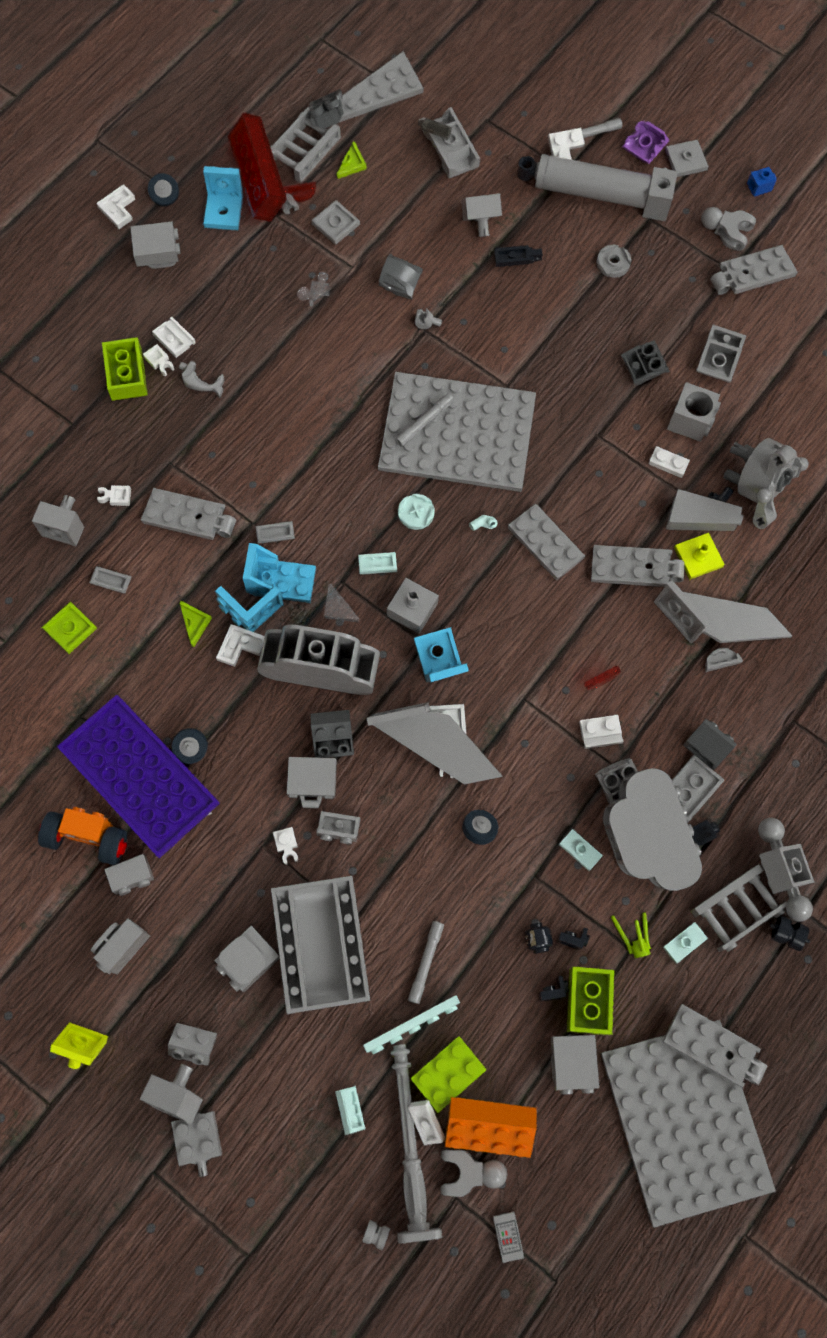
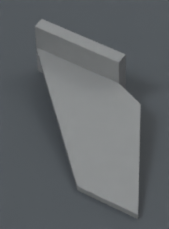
[654,580,792,643]
[367,702,503,784]

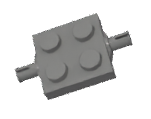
[171,1111,222,1177]

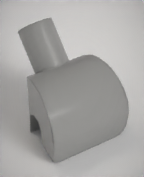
[273,193,299,214]
[415,309,442,329]

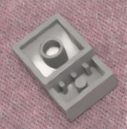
[696,325,746,383]

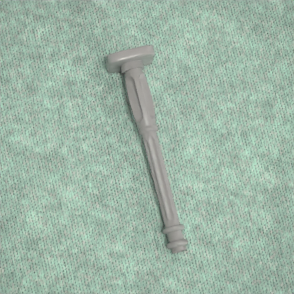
[390,1045,442,1243]

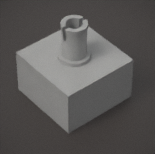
[461,194,502,237]
[32,495,84,546]
[387,578,439,634]
[140,1064,203,1124]

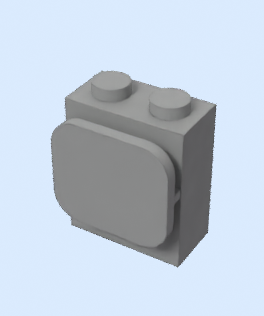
[131,222,181,269]
[91,919,150,975]
[214,926,280,992]
[551,1035,599,1094]

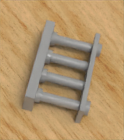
[267,107,341,183]
[691,864,787,952]

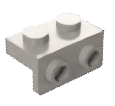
[316,811,360,844]
[168,1023,217,1065]

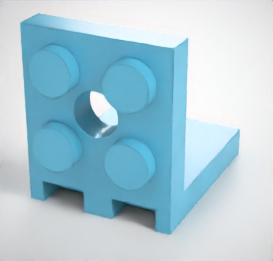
[203,166,243,230]
[215,586,284,632]
[413,627,469,682]

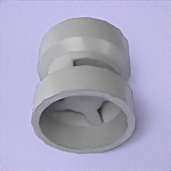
[362,1220,390,1250]

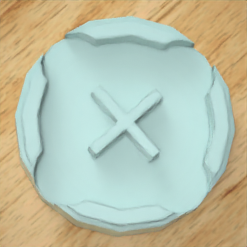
[398,494,435,530]

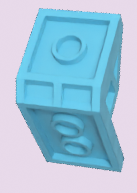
[243,543,316,603]

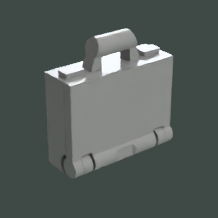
[287,757,337,808]

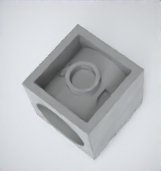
[667,382,721,442]

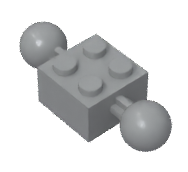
[758,818,814,922]

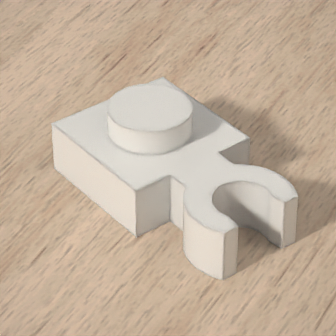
[143,344,174,376]
[97,485,131,506]
[273,827,298,865]

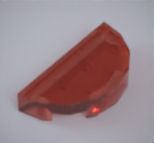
[283,182,316,202]
[584,666,621,690]

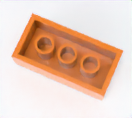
[445,1097,537,1158]

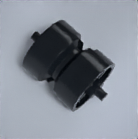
[770,915,810,951]

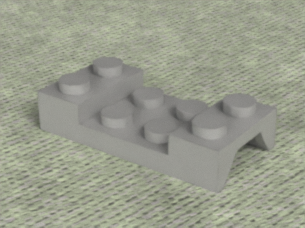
[421,107,480,178]

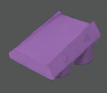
[622,121,669,164]

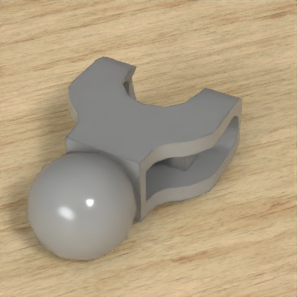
[701,207,756,251]
[440,1150,507,1197]

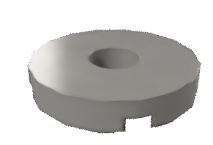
[596,245,631,278]

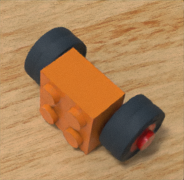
[38,807,127,865]

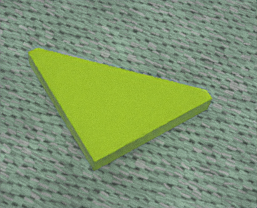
[337,141,366,179]
[180,601,212,647]

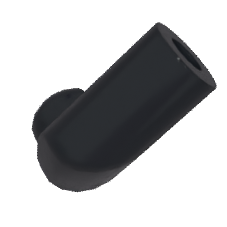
[708,487,734,503]

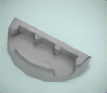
[705,648,743,672]

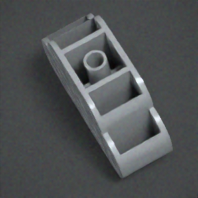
[257,625,380,695]
[603,769,702,891]

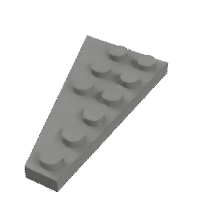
[339,51,423,122]

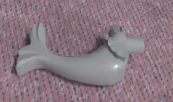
[179,361,225,398]

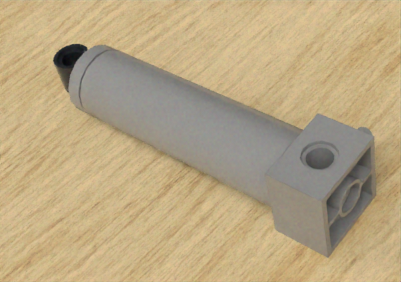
[517,154,678,221]

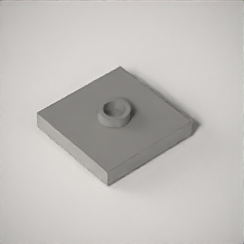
[665,140,709,177]
[311,201,360,245]

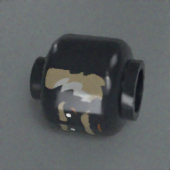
[525,923,553,954]

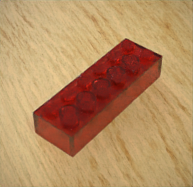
[228,112,287,222]

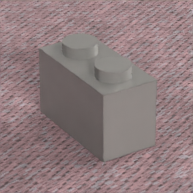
[105,854,155,896]

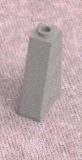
[666,489,744,531]

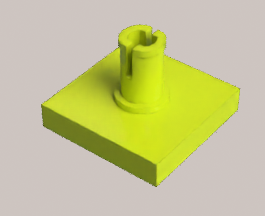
[674,533,725,580]
[50,1022,108,1069]

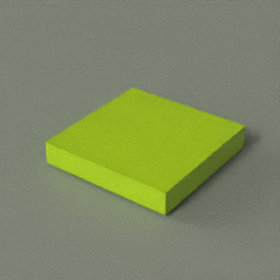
[42,602,97,654]

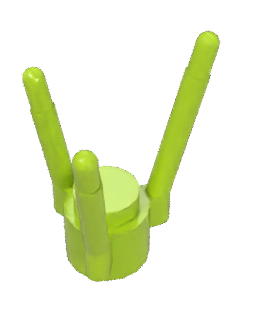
[611,913,651,958]

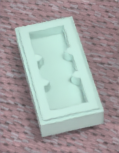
[358,552,397,574]
[559,829,603,871]
[663,922,708,964]
[335,1086,365,1135]

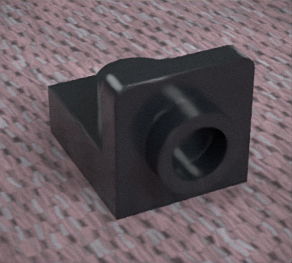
[692,819,720,847]
[556,928,590,950]
[538,976,569,1002]

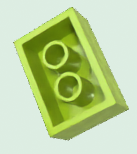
[102,337,148,401]
[567,967,614,1035]
[410,1036,486,1113]

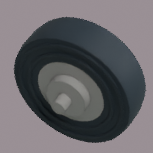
[148,173,179,206]
[172,728,208,764]
[462,810,499,845]

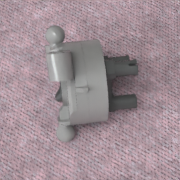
[723,438,809,529]

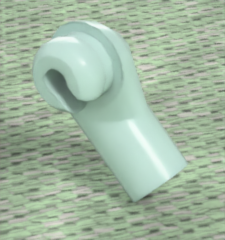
[469,515,498,531]

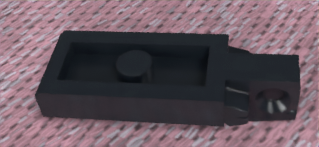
[494,245,543,267]

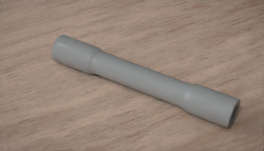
[582,118,622,138]
[395,393,454,447]
[407,921,444,1004]

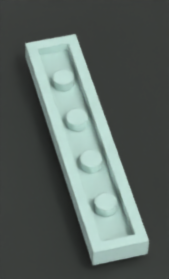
[364,995,460,1055]

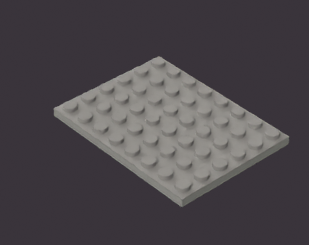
[378,372,536,492]
[601,1020,776,1227]

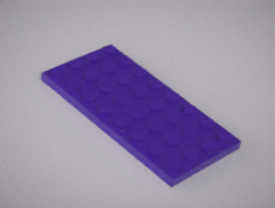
[57,695,220,859]

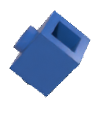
[747,167,776,197]

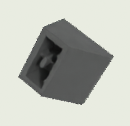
[311,710,354,758]
[683,719,737,770]

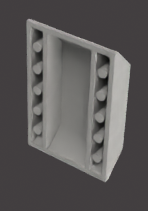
[271,876,370,1014]

